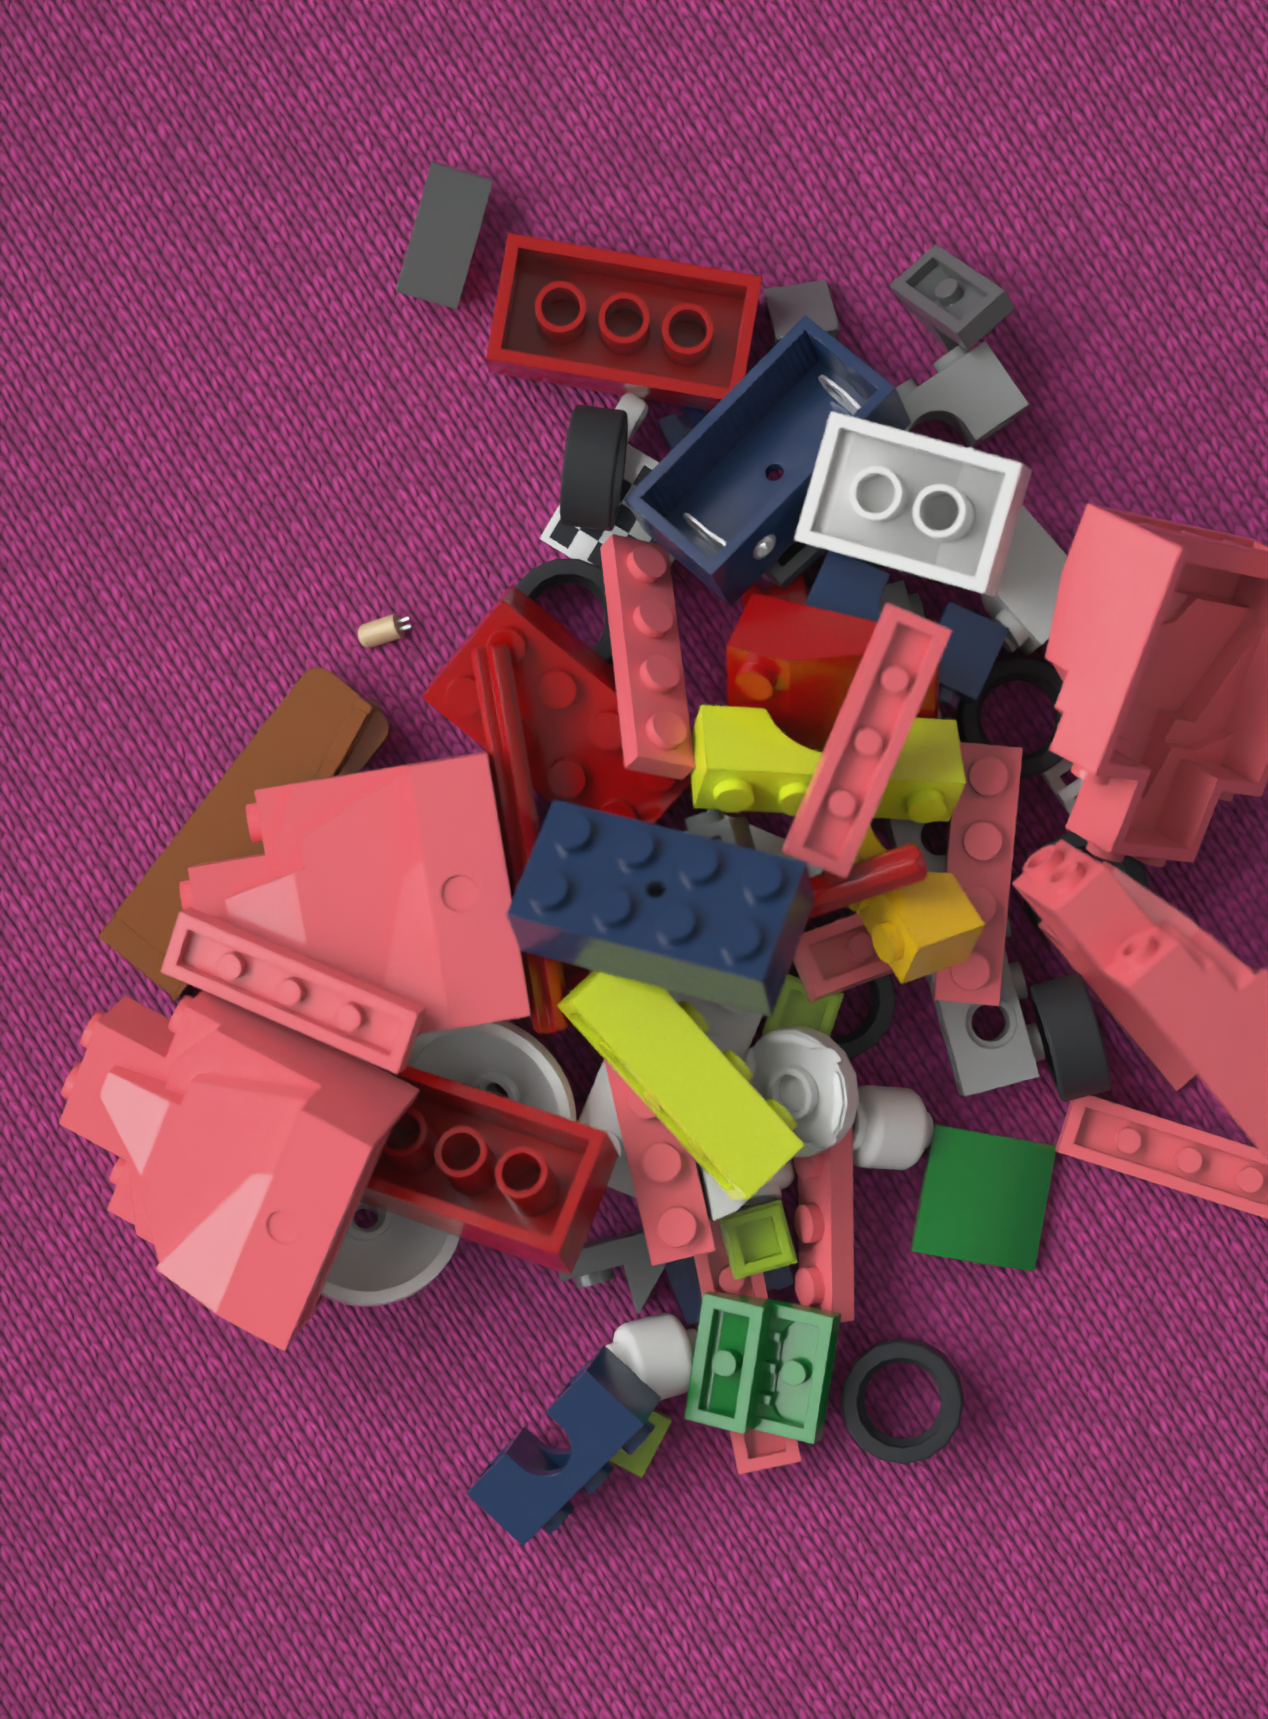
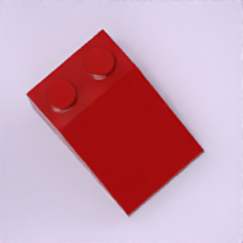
[726,593,940,750]

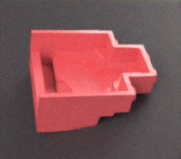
[1045,503,1268,867]
[179,751,531,1034]
[1012,840,1268,1159]
[59,990,420,1352]

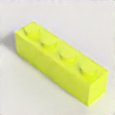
[557,970,804,1200]

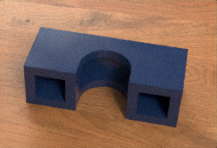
[804,550,1009,709]
[466,1345,661,1546]

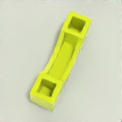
[691,705,966,823]

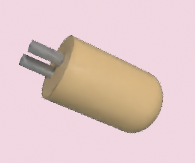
[358,613,412,648]

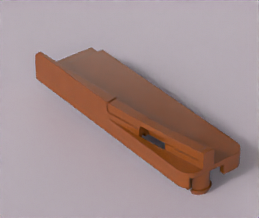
[98,667,391,1002]

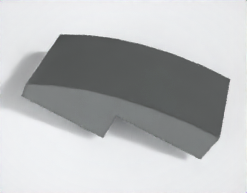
[396,160,493,310]

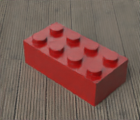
[486,233,762,411]
[422,584,692,825]
[360,1059,619,1275]

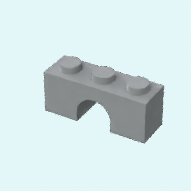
[896,341,1029,448]

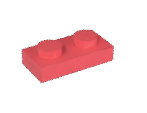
[793,913,894,1003]

